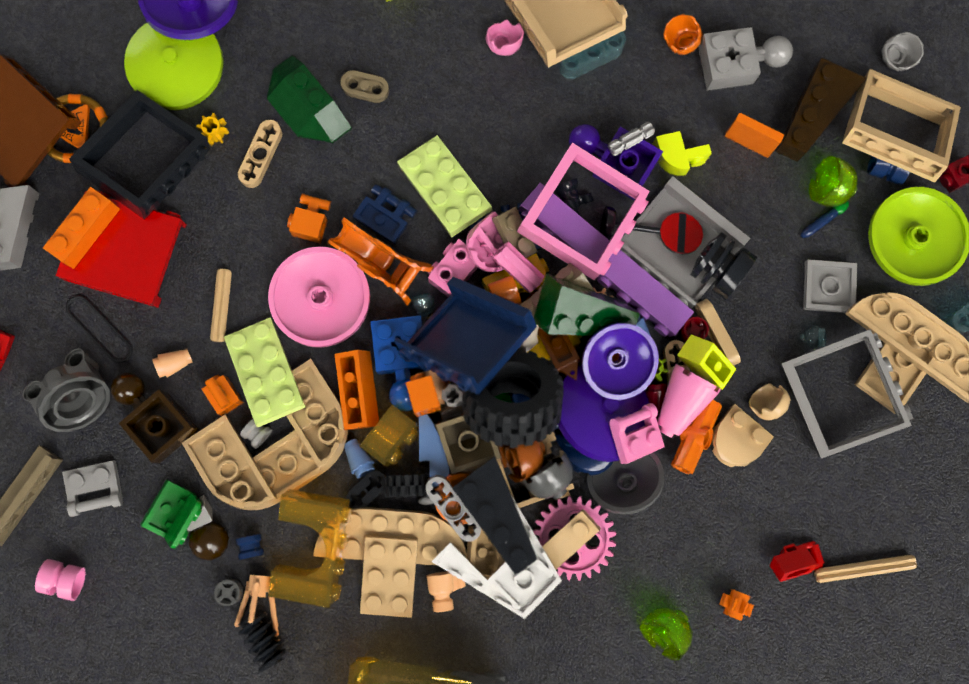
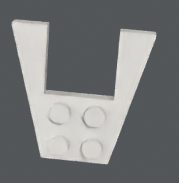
[432,497,562,619]

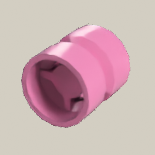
[35,559,86,601]

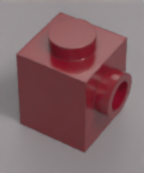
[939,155,969,193]

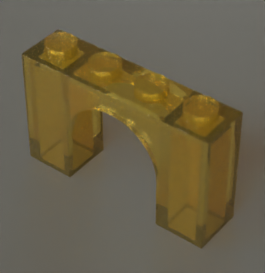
[268,489,352,608]

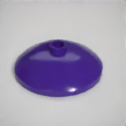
[582,322,659,400]

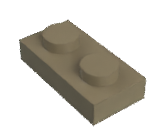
[492,207,538,258]

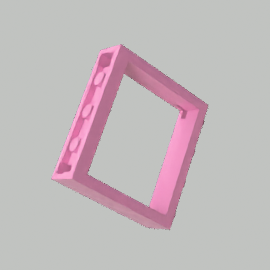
[517,143,650,280]

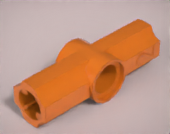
[671,400,722,475]

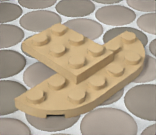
[845,293,969,414]
[313,507,467,618]

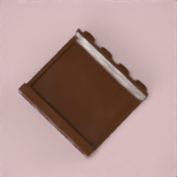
[0,54,82,187]

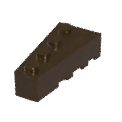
[776,58,866,162]

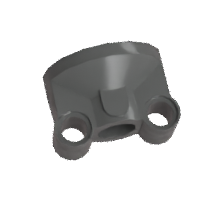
[22,349,110,432]

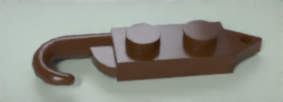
[525,290,581,381]

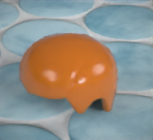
[664,14,703,55]

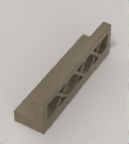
[0,446,63,546]

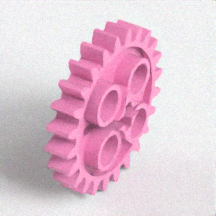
[533,496,616,581]

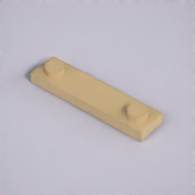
[542,509,601,569]

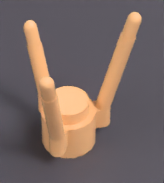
[234,575,279,637]

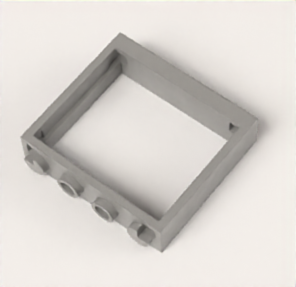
[782,329,913,459]

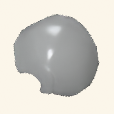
[882,32,924,71]

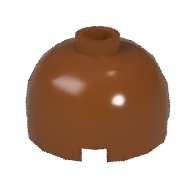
[498,441,545,482]

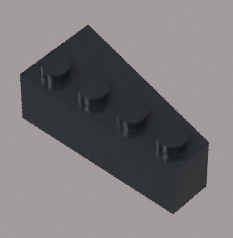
[452,456,538,576]

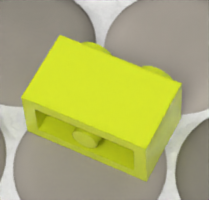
[677,335,736,390]

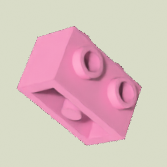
[427,239,478,297]

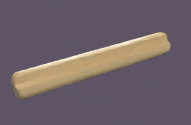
[814,555,917,583]

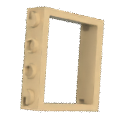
[842,69,961,182]

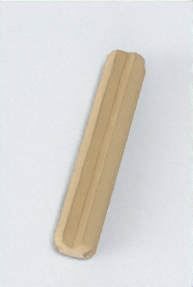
[210,269,232,342]

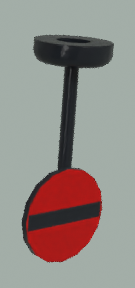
[600,206,703,255]

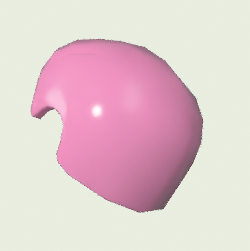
[485,20,524,56]

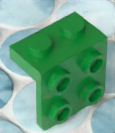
[140,479,202,549]

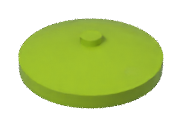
[124,23,223,110]
[868,187,969,286]

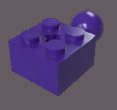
[569,124,663,200]

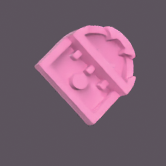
[466,211,504,272]

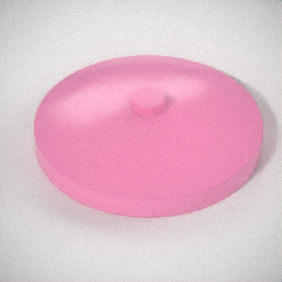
[268,247,370,347]

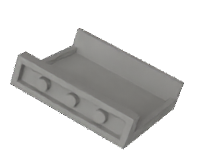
[620,176,750,309]

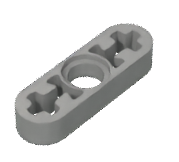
[426,475,481,542]

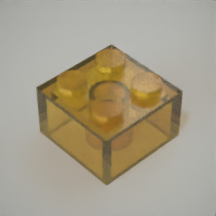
[360,405,419,467]

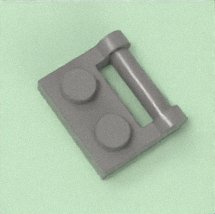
[62,461,123,517]

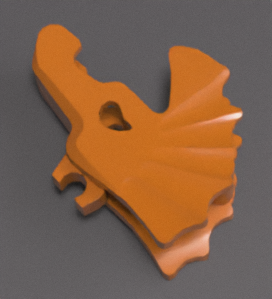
[328,218,434,306]

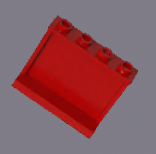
[56,190,186,308]

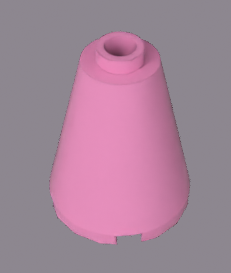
[657,364,721,438]

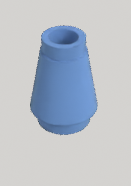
[344,439,375,479]

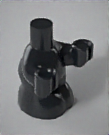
[554,178,594,215]

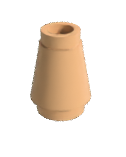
[152,349,193,378]

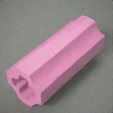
[492,242,545,292]

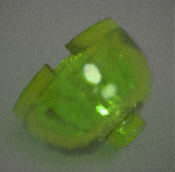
[809,156,858,207]
[640,607,693,661]

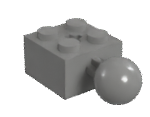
[698,27,793,91]

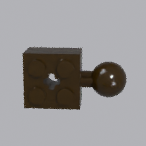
[111,373,199,464]

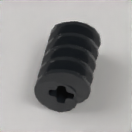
[237,611,286,673]

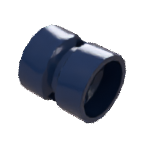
[867,156,910,185]

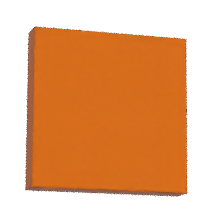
[725,113,784,158]

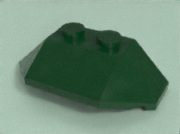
[267,55,352,143]

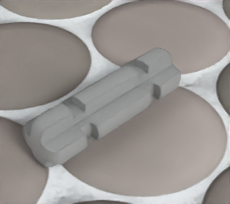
[608,122,655,156]

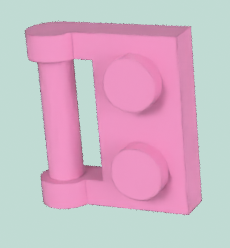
[609,403,665,464]

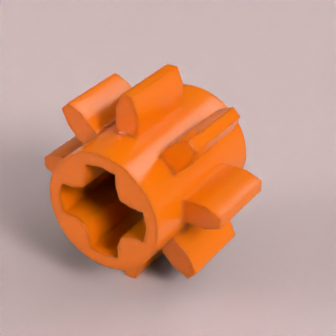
[719,589,754,621]

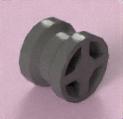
[214,578,244,606]

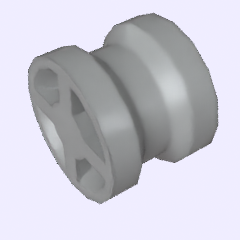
[240,419,273,449]

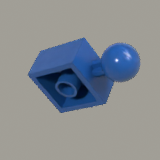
[370,315,423,411]

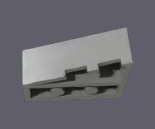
[0,185,40,271]

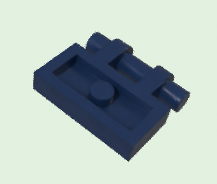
[353,184,417,245]

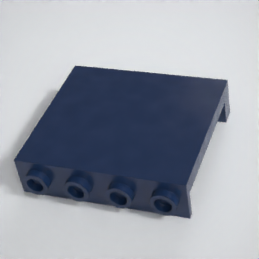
[394,277,537,394]

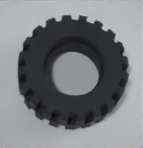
[462,349,564,448]

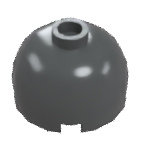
[522,450,573,499]

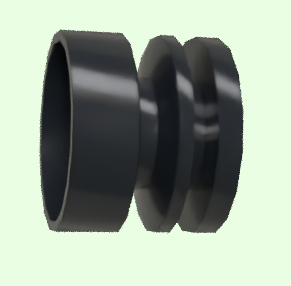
[690,232,757,300]

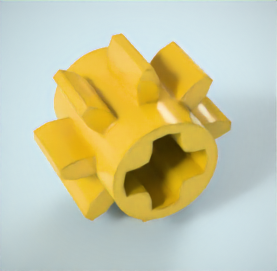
[196,113,229,146]

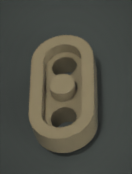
[341,70,389,103]

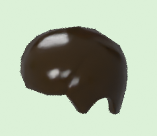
[188,521,229,560]

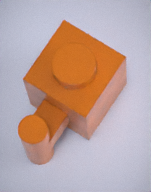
[287,194,331,244]
[202,375,244,416]

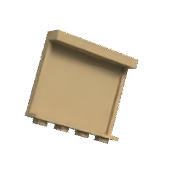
[504,0,628,67]

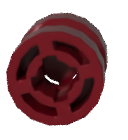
[679,317,709,343]

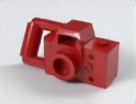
[769,541,824,582]

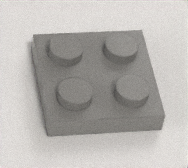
[803,260,857,313]

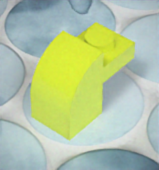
[653,131,711,176]

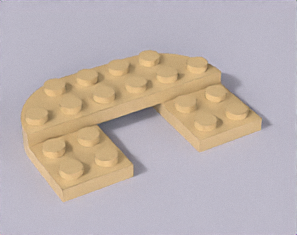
[182,359,348,510]

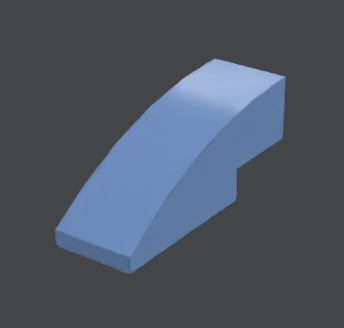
[419,414,450,487]

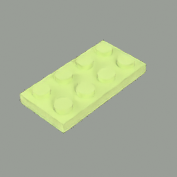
[397,135,492,238]
[224,317,306,427]

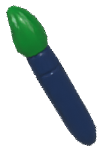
[801,201,849,238]

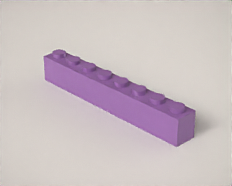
[519,183,694,337]

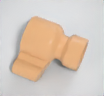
[427,572,466,612]

